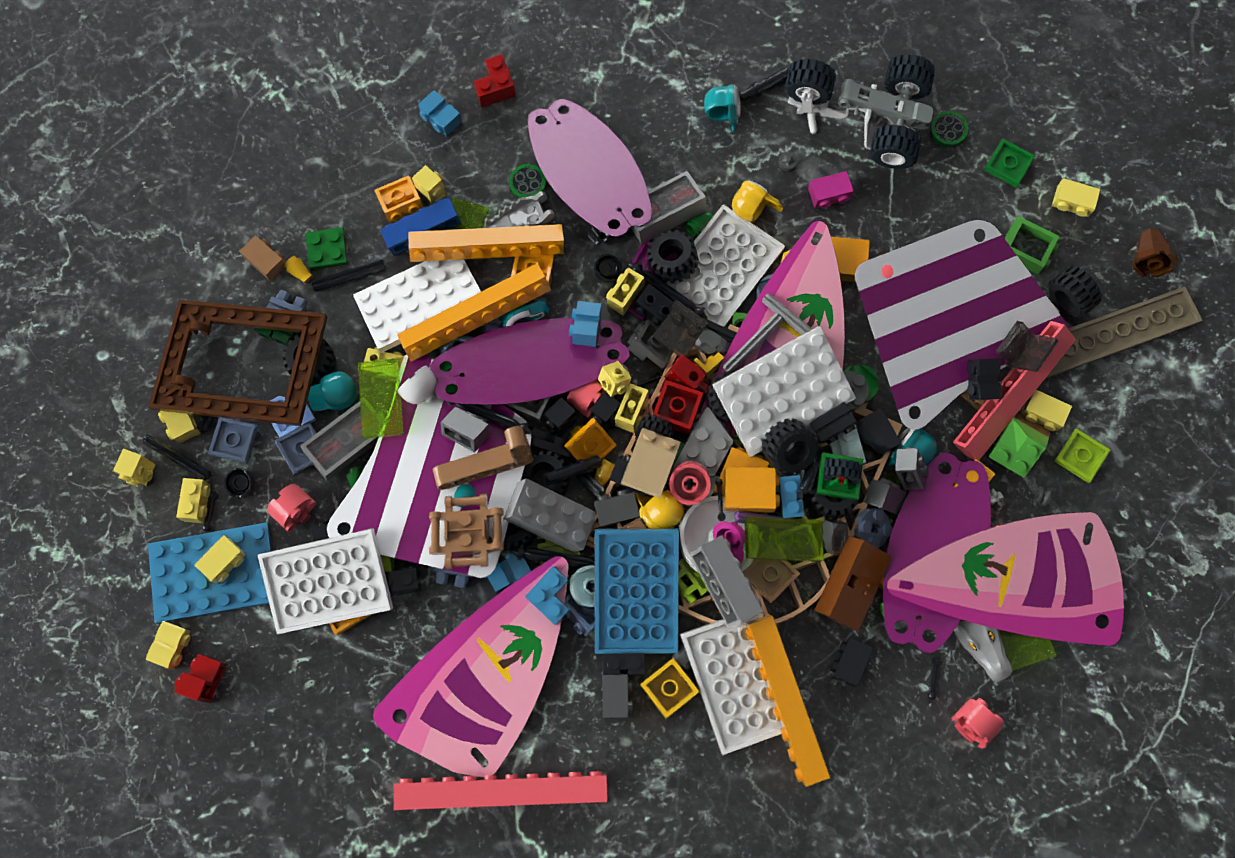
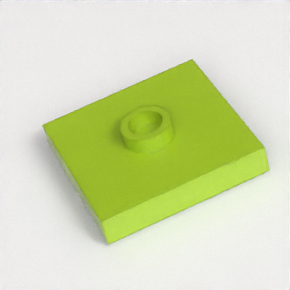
[1054,428,1111,483]

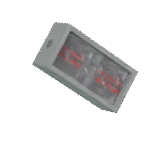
[626,171,707,244]
[300,398,385,482]

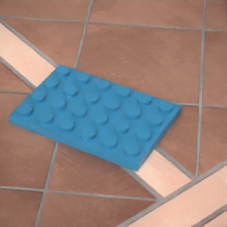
[148,523,272,624]
[595,529,679,654]

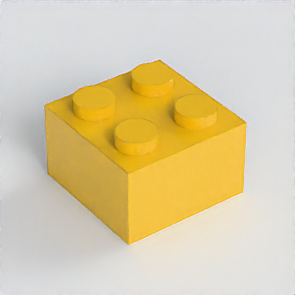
[640,658,699,719]

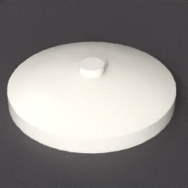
[678,496,759,573]

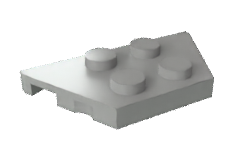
[670,407,733,477]

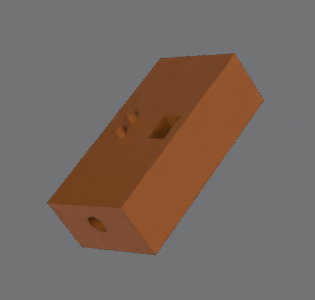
[814,536,892,631]

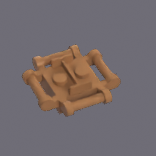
[429,494,504,569]

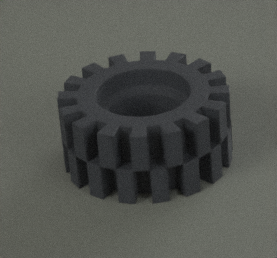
[635,415,674,441]

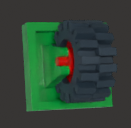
[816,452,863,500]

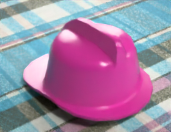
[713,521,746,564]

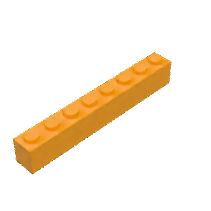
[408,224,564,262]
[397,264,551,362]
[745,614,830,787]

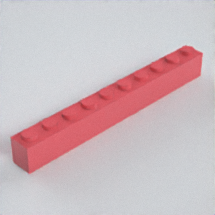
[394,771,608,810]

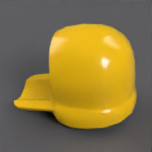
[732,180,783,223]
[635,490,684,529]

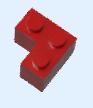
[473,54,516,107]
[174,654,227,703]

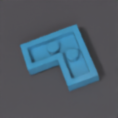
[525,566,570,625]

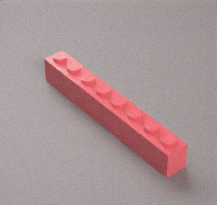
[953,321,1076,461]

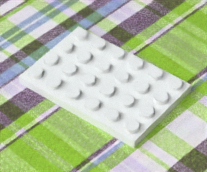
[665,204,785,327]
[353,259,481,353]
[712,326,856,457]
[258,528,393,634]
[680,612,783,755]

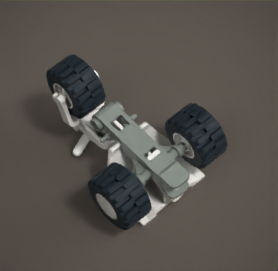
[785,54,936,169]

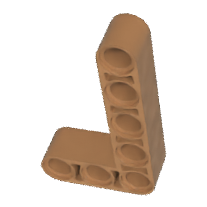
[432,426,534,490]

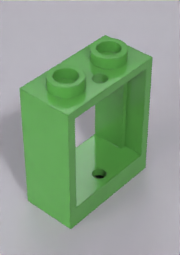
[1005,216,1060,274]

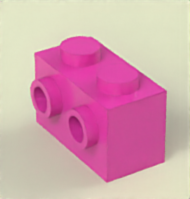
[808,171,853,208]

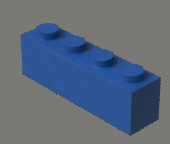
[380,197,462,256]

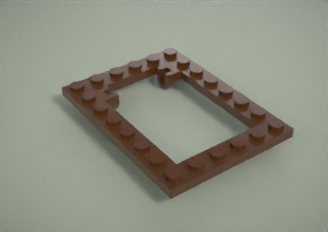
[148,300,328,426]

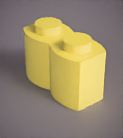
[146,621,191,669]

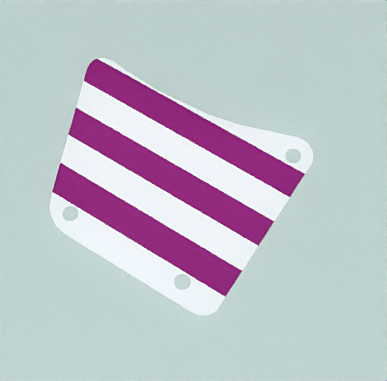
[855,220,1070,430]
[327,354,531,578]

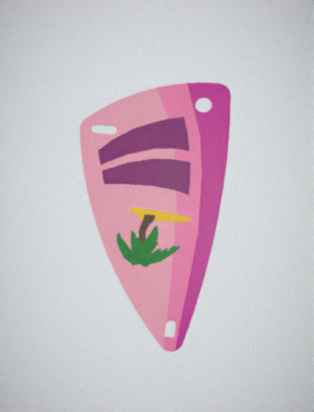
[700,221,845,436]
[887,512,1124,646]
[373,556,568,777]

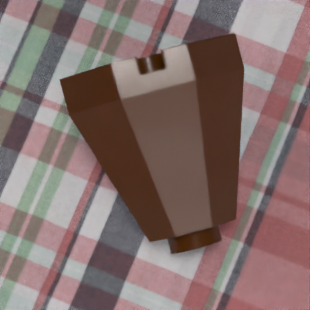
[1132,228,1178,277]

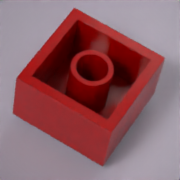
[652,380,703,435]

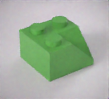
[989,417,1049,478]

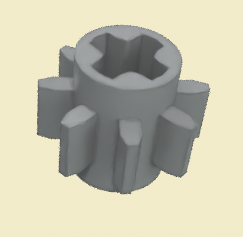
[990,488,1005,513]

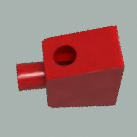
[664,354,709,396]

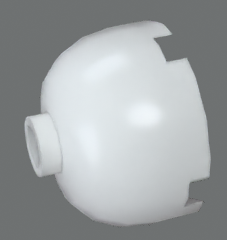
[398,365,437,404]

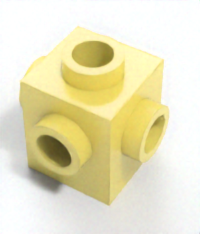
[598,361,631,396]

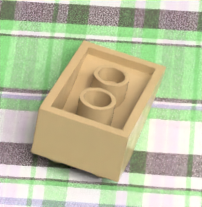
[621,428,680,498]

